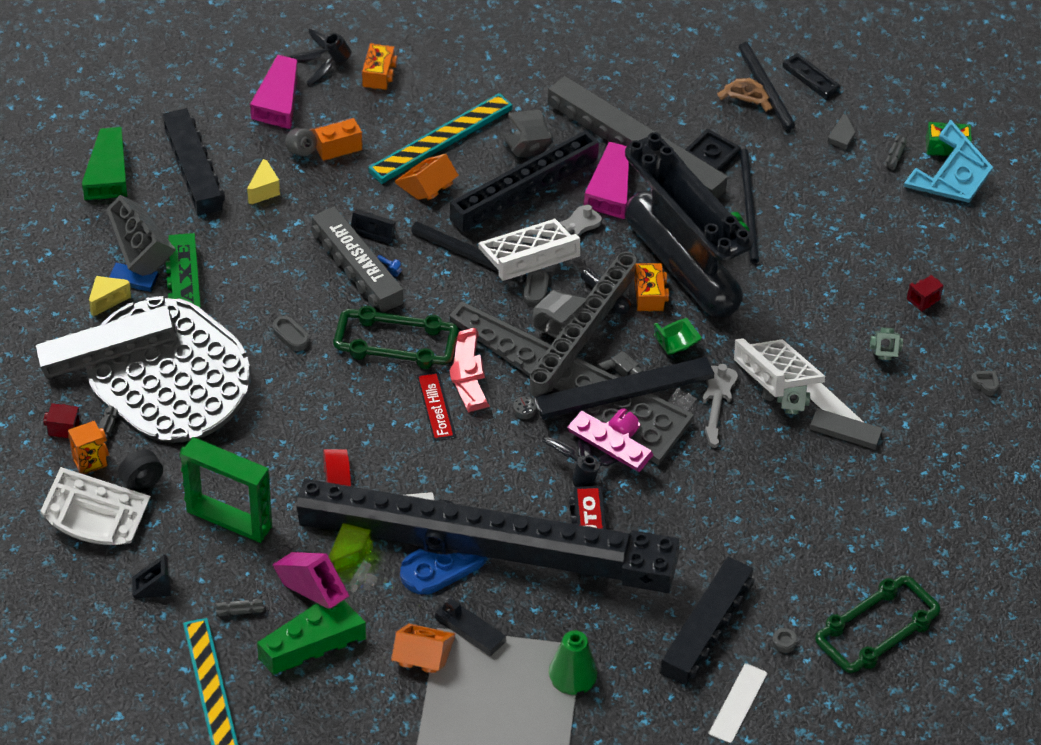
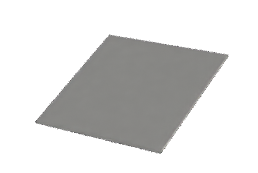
[417,628,576,745]

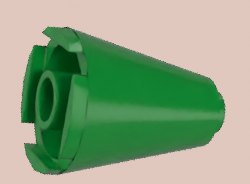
[548,630,598,695]

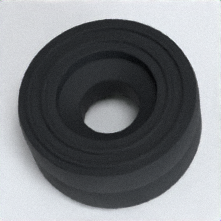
[118,449,163,492]

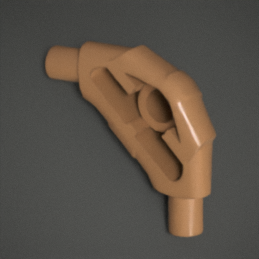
[717,78,772,112]

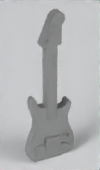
[538,205,602,246]
[703,364,738,448]

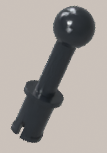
[580,267,631,314]

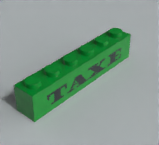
[166,233,201,309]

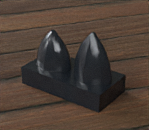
[351,209,396,244]

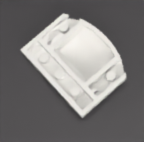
[40,467,150,545]

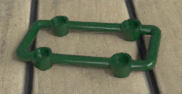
[333,306,459,369]
[815,575,941,673]

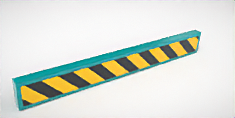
[369,93,513,184]
[183,618,238,745]

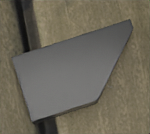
[827,114,855,150]

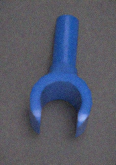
[377,255,402,277]

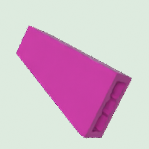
[250,55,298,129]
[584,142,629,219]
[273,552,349,609]

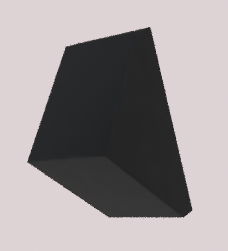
[132,555,171,599]

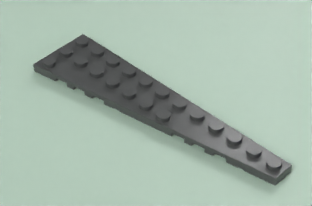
[450,301,694,465]

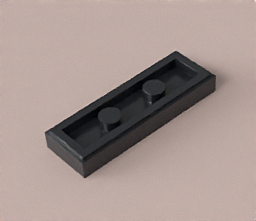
[782,53,841,100]

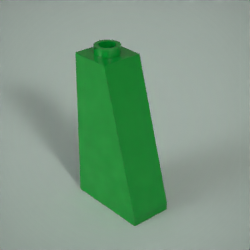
[82,127,127,200]

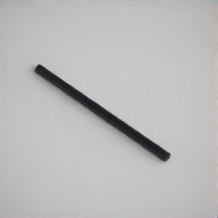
[740,149,759,264]

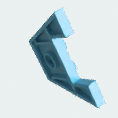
[904,120,993,203]

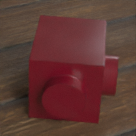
[43,403,81,438]

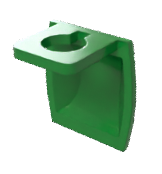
[653,318,702,355]

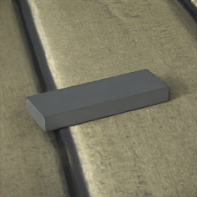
[810,408,883,450]

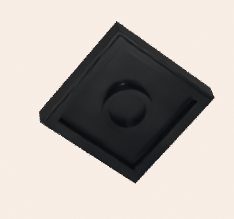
[685,128,741,172]

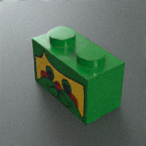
[926,122,972,156]

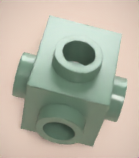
[870,327,903,360]
[777,385,810,414]

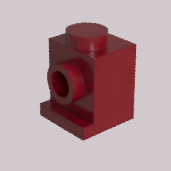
[906,275,944,312]

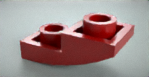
[323,449,351,486]

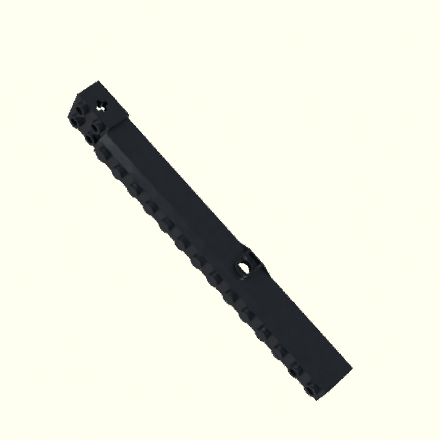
[296,479,679,594]

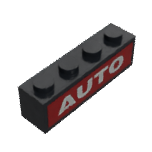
[569,486,606,577]

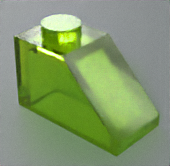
[329,523,373,573]

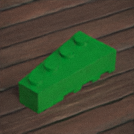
[257,600,366,675]

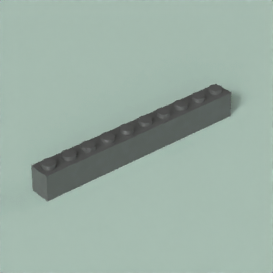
[548,76,728,199]

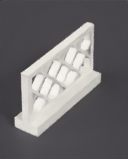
[478,219,580,281]
[734,338,825,397]

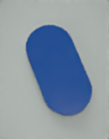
[400,539,487,594]

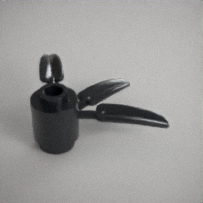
[289,29,351,85]
[542,438,619,487]

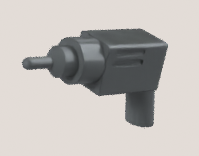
[597,351,644,376]

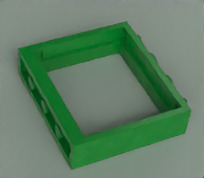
[179,437,272,543]

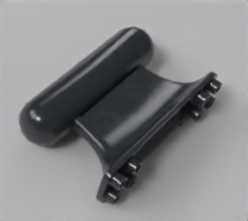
[625,132,754,318]

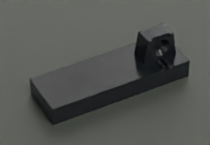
[435,597,506,656]

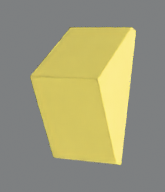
[247,159,280,204]
[89,276,131,317]

